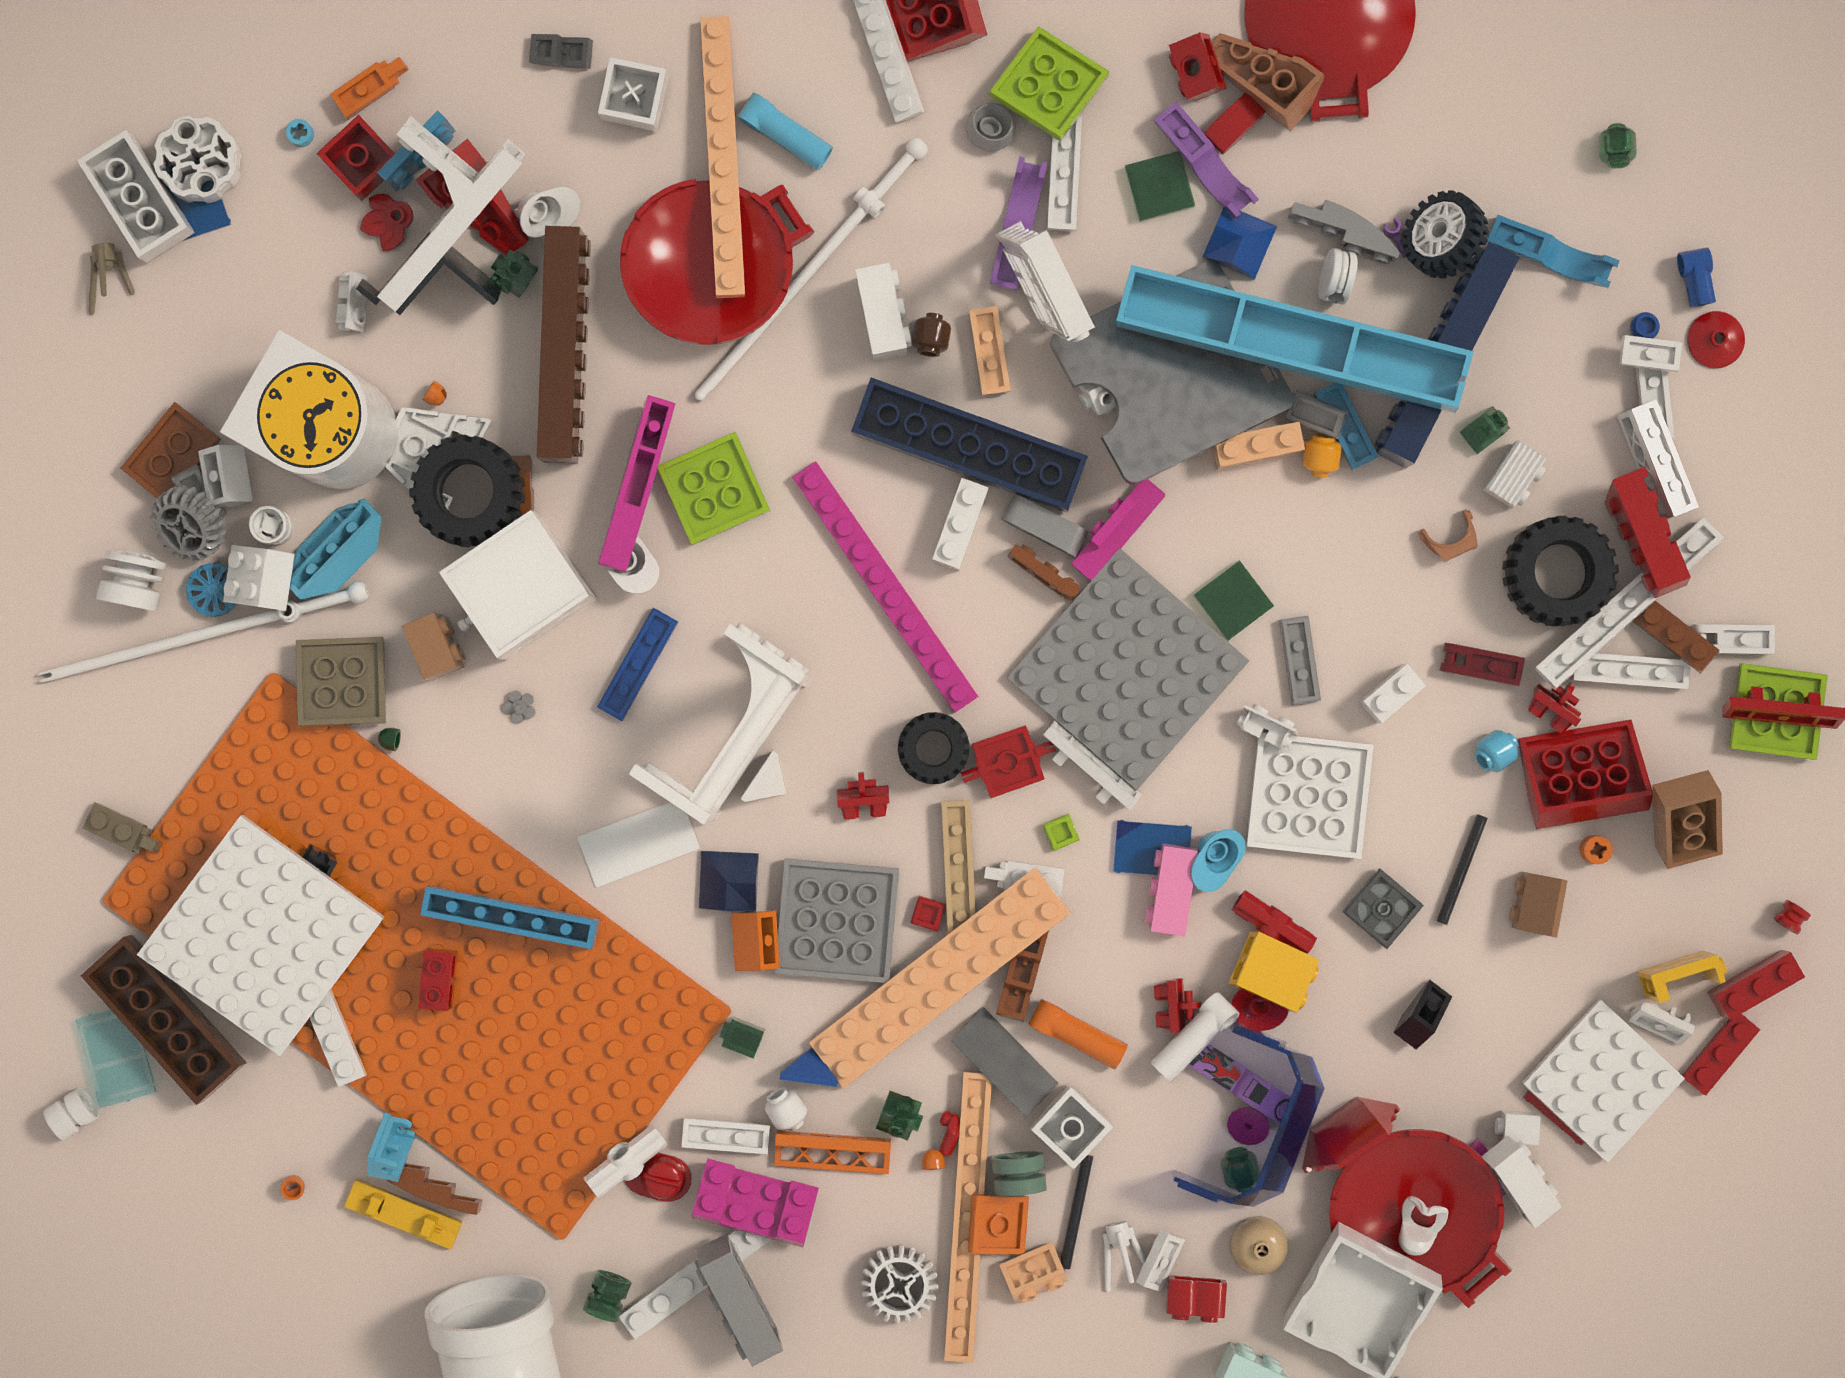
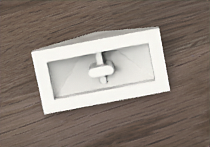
[741,751,786,802]

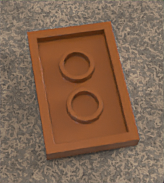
[120,402,221,499]

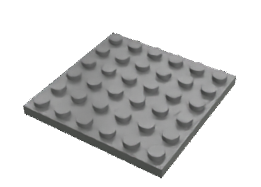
[1007,548,1249,790]

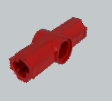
[1231,890,1317,954]

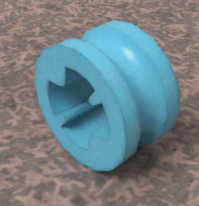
[286,119,314,147]

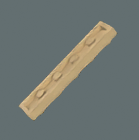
[941,800,976,934]

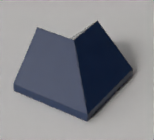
[699,851,759,911]

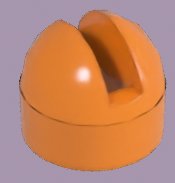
[422,381,447,406]
[922,1149,945,1170]
[280,1175,305,1200]

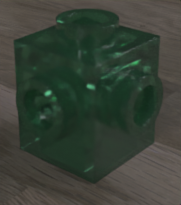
[490,250,539,298]
[875,1091,923,1141]

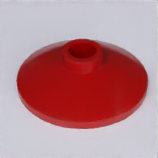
[1687,311,1745,368]
[1231,989,1289,1031]

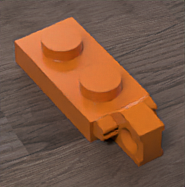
[330,57,409,120]

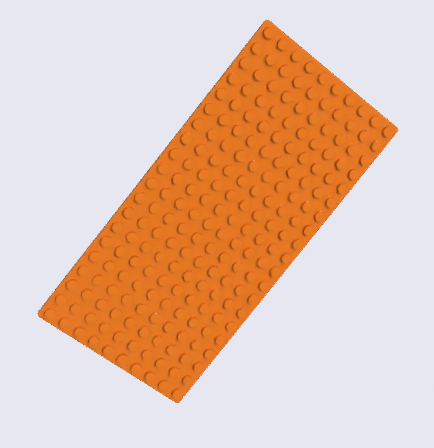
[104,673,731,1240]

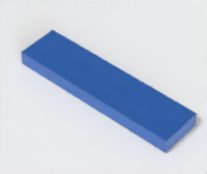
[597,608,679,721]

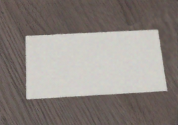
[577,802,700,888]

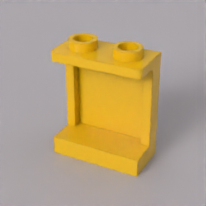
[1228,931,1319,1013]
[1637,951,1727,1003]

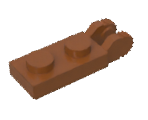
[1007,544,1080,600]

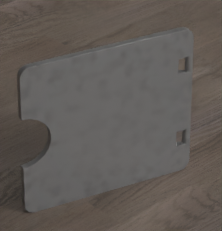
[1050,261,1294,484]

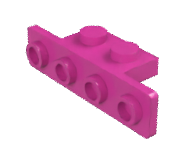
[1072,479,1165,581]

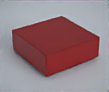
[910,896,946,932]

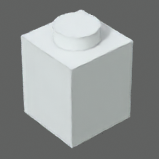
[1495,1111,1540,1145]

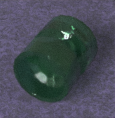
[583,1270,632,1322]

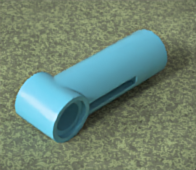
[737,92,833,171]

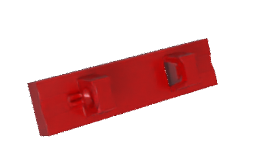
[1722,686,1845,729]

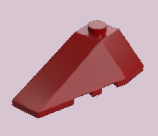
[415,138,529,257]

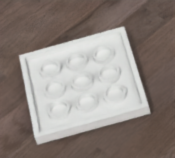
[1246,732,1374,859]
[1522,999,1685,1163]

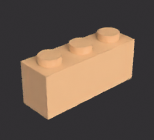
[1212,422,1305,470]

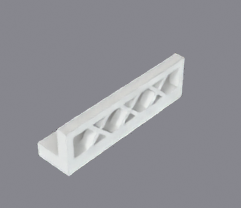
[1617,400,1698,519]

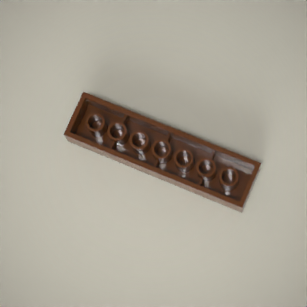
[537,226,591,464]

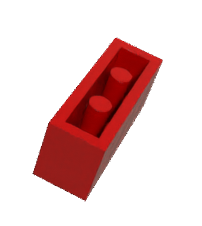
[1707,950,1805,1020]

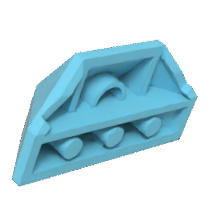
[290,499,382,599]

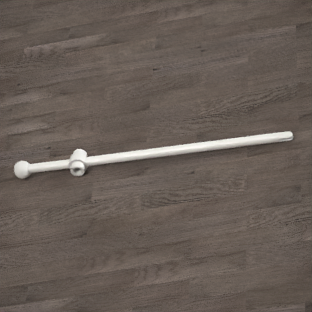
[694,138,928,401]
[37,581,369,683]

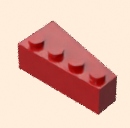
[1605,467,1691,598]

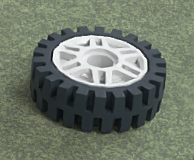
[1401,190,1489,279]

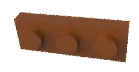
[1632,601,1720,674]

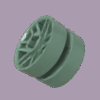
[991,1151,1047,1196]

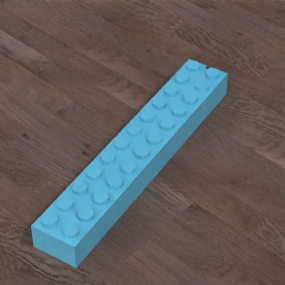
[1116,265,1474,413]

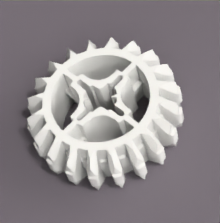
[861,1244,938,1324]

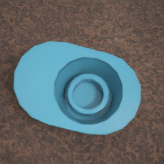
[1191,829,1246,892]

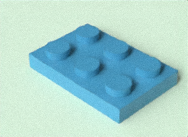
[377,110,456,192]

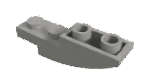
[1288,200,1400,264]

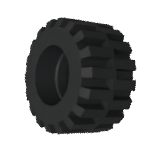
[898,712,970,784]

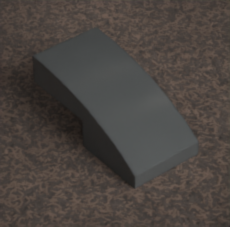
[529,34,593,69]

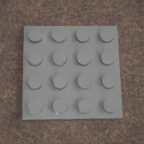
[775,858,899,983]

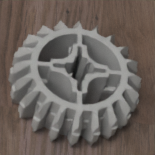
[150,485,227,561]

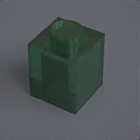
[719,1017,766,1059]

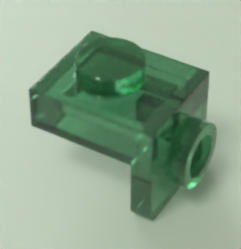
[1460,406,1510,454]

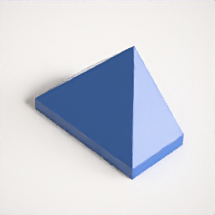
[780,1048,838,1087]

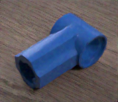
[1677,247,1716,308]

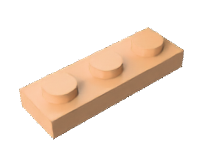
[969,306,1011,396]

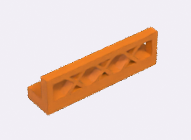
[774,1130,891,1174]

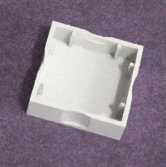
[1283,1222,1443,1378]

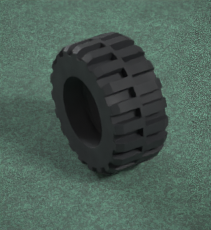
[409,435,526,548]
[1502,516,1619,627]

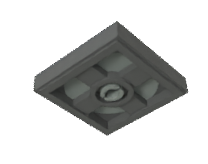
[1342,868,1424,949]

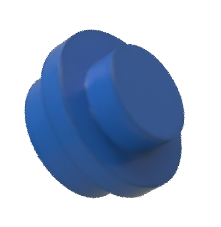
[1630,312,1660,339]

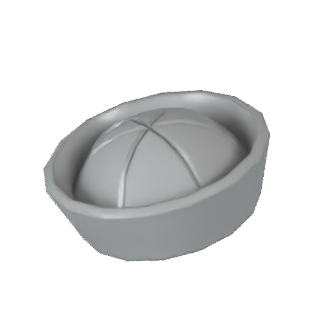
[966,103,1016,151]

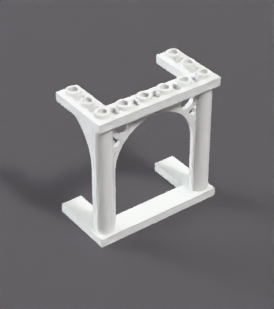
[629,623,811,825]

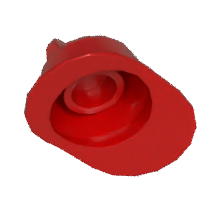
[625,1152,692,1202]

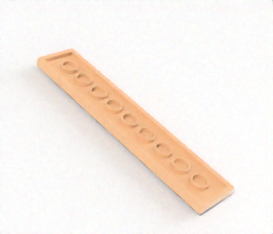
[809,867,1071,1089]

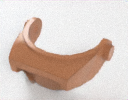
[1418,509,1478,562]

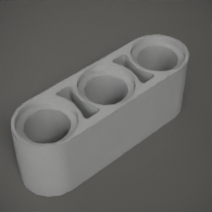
[1002,494,1088,557]

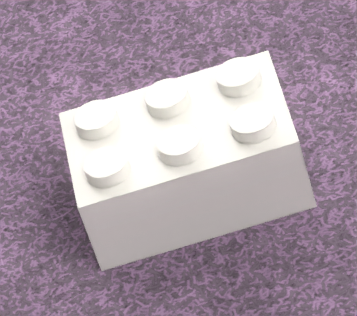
[855,263,912,362]

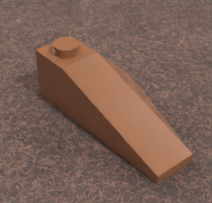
[1212,33,1325,132]

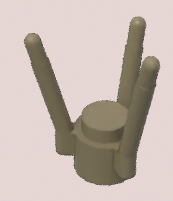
[89,243,135,315]

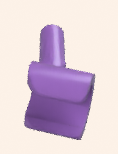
[1383,217,1406,259]

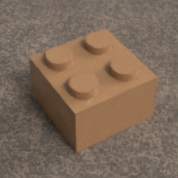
[402,612,466,681]

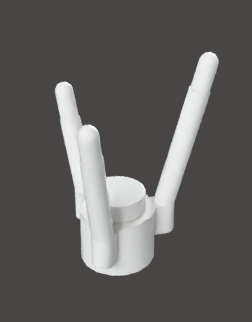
[1102,1221,1146,1292]

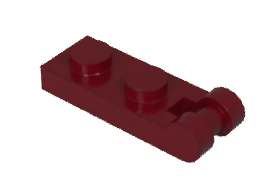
[1439,643,1525,686]

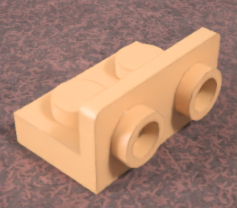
[999,1242,1068,1303]

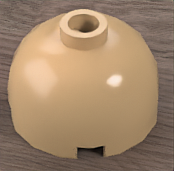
[1230,1216,1288,1275]

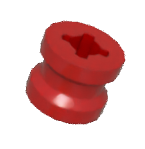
[1773,900,1811,935]

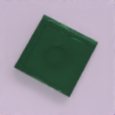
[1124,151,1195,222]
[1193,560,1274,641]

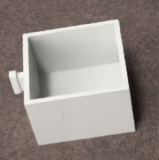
[439,510,597,660]

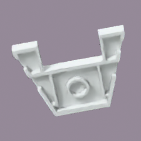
[385,407,493,510]

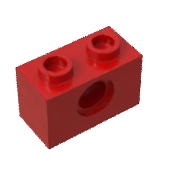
[1169,32,1227,101]

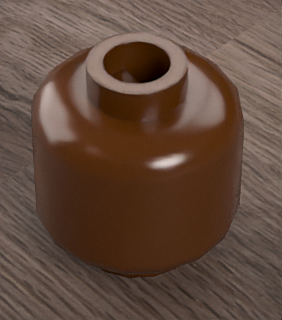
[912,313,951,357]

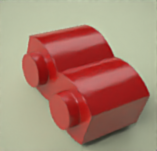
[1166,1275,1227,1323]

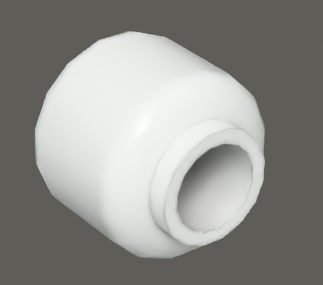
[765,1087,807,1132]

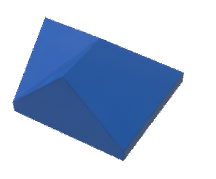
[1202,207,1277,280]

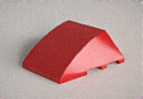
[1302,1097,1400,1173]

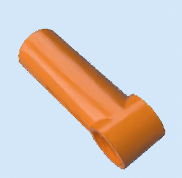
[1028,999,1128,1070]

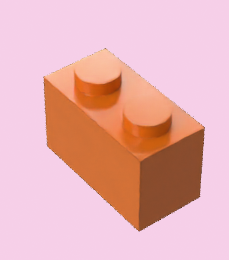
[731,910,780,971]

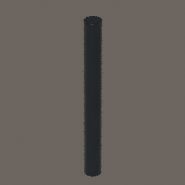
[1436,814,1488,925]
[1060,1155,1094,1269]

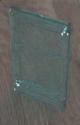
[76,1010,156,1108]

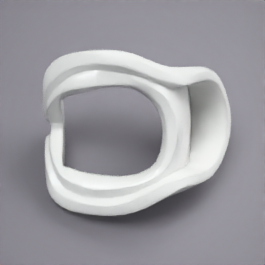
[1398,1196,1449,1256]

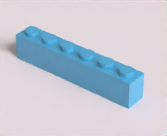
[420,885,600,949]

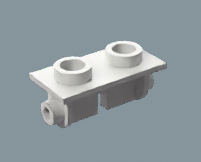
[335,271,368,333]
[1237,704,1298,750]

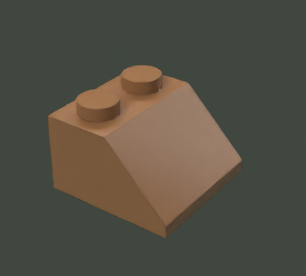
[1509,872,1568,938]

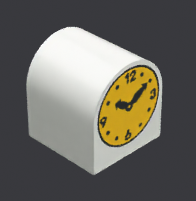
[220,330,397,489]

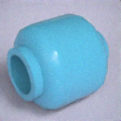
[1475,730,1518,772]

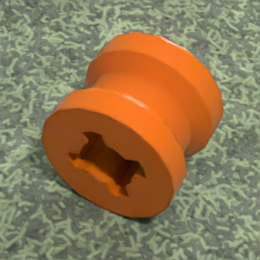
[1579,835,1613,865]

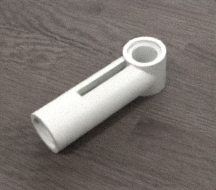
[1150,992,1240,1082]

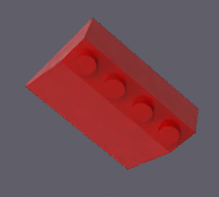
[886,0,988,62]
[1518,720,1653,829]

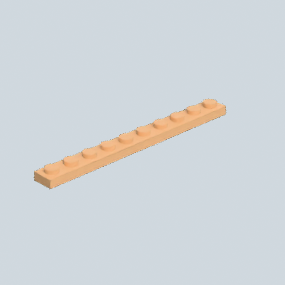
[700,16,745,298]
[944,1071,992,1363]

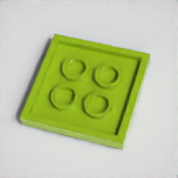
[989,26,1109,141]
[658,432,770,545]
[1728,663,1828,760]

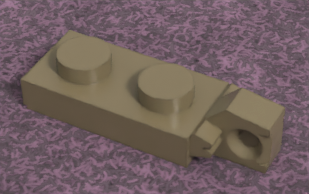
[82,802,163,853]

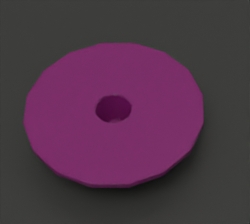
[1227,1107,1270,1145]

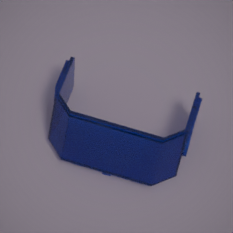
[1173,1023,1325,1207]

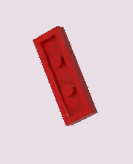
[1682,1014,1761,1096]

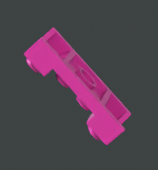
[692,1158,819,1247]

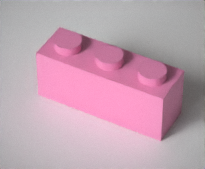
[1145,843,1198,936]

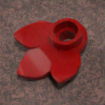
[360,194,414,251]

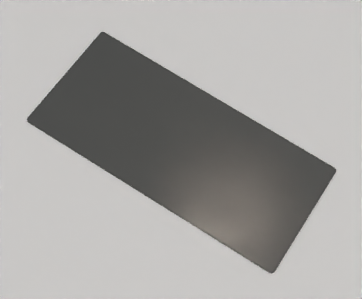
[951,1007,1058,1117]

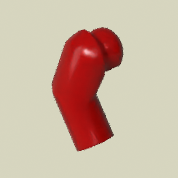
[939,1111,960,1156]

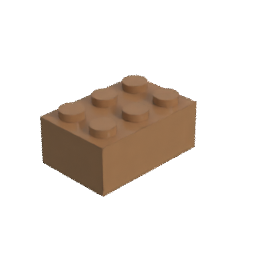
[1652,770,1723,869]

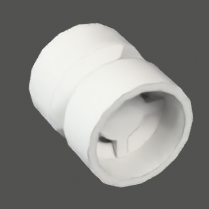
[249,506,295,546]
[43,1087,100,1141]

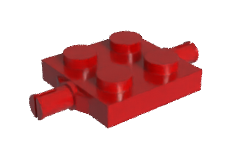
[960,725,1056,798]

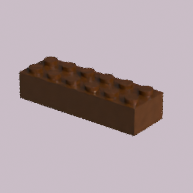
[81,935,247,1105]

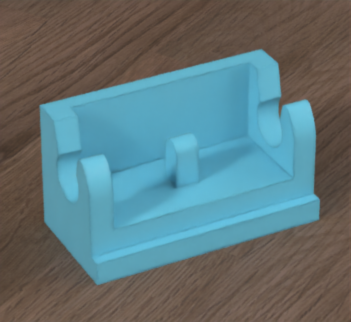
[367,1113,415,1182]

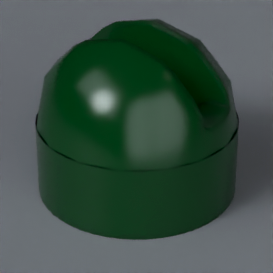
[378,728,401,752]

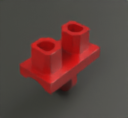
[1528,683,1581,734]
[837,772,889,820]
[1154,978,1202,1033]

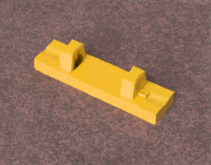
[344,1179,463,1250]

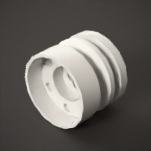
[96,550,167,611]

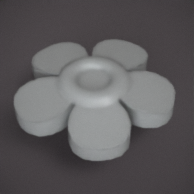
[503,690,536,723]

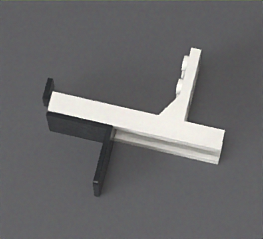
[356,116,526,315]

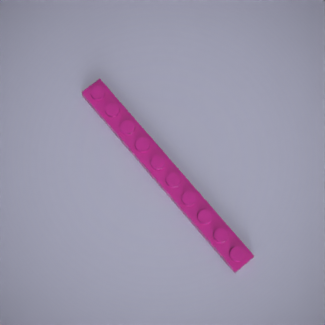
[792,461,979,713]

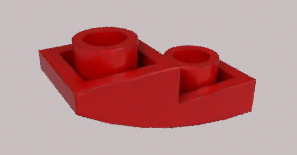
[1204,93,1266,155]

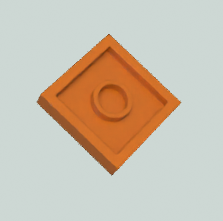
[968,1194,1029,1254]

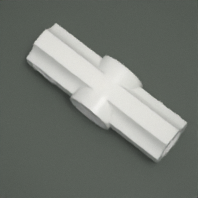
[583,1125,667,1199]

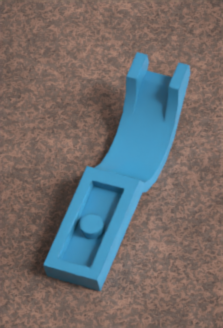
[1487,215,1620,288]

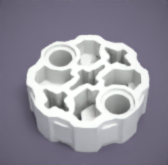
[153,116,242,204]

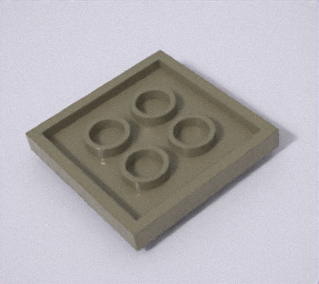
[296,637,386,727]

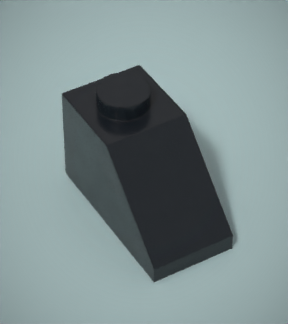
[1393,979,1452,1050]

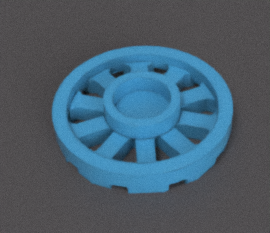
[186,563,237,617]

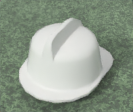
[514,187,580,238]
[601,536,659,594]

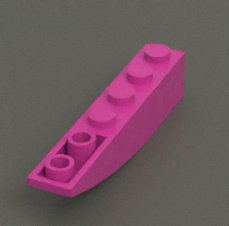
[598,395,676,572]

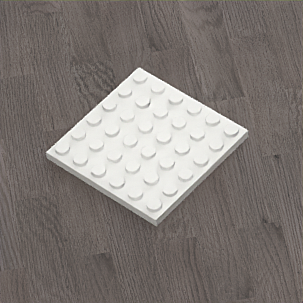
[137,814,385,1056]

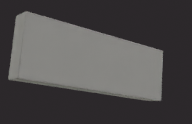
[1279,616,1321,705]

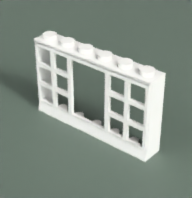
[995,221,1095,343]

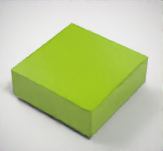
[1042,814,1080,851]

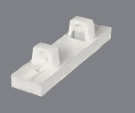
[1043,720,1142,810]

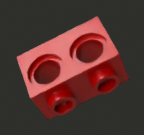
[418,948,458,1011]

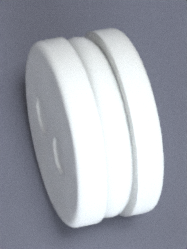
[1318,248,1358,305]

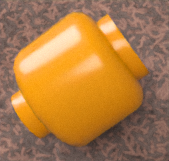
[1303,434,1342,478]

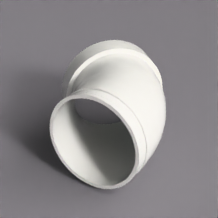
[424,1274,561,1378]

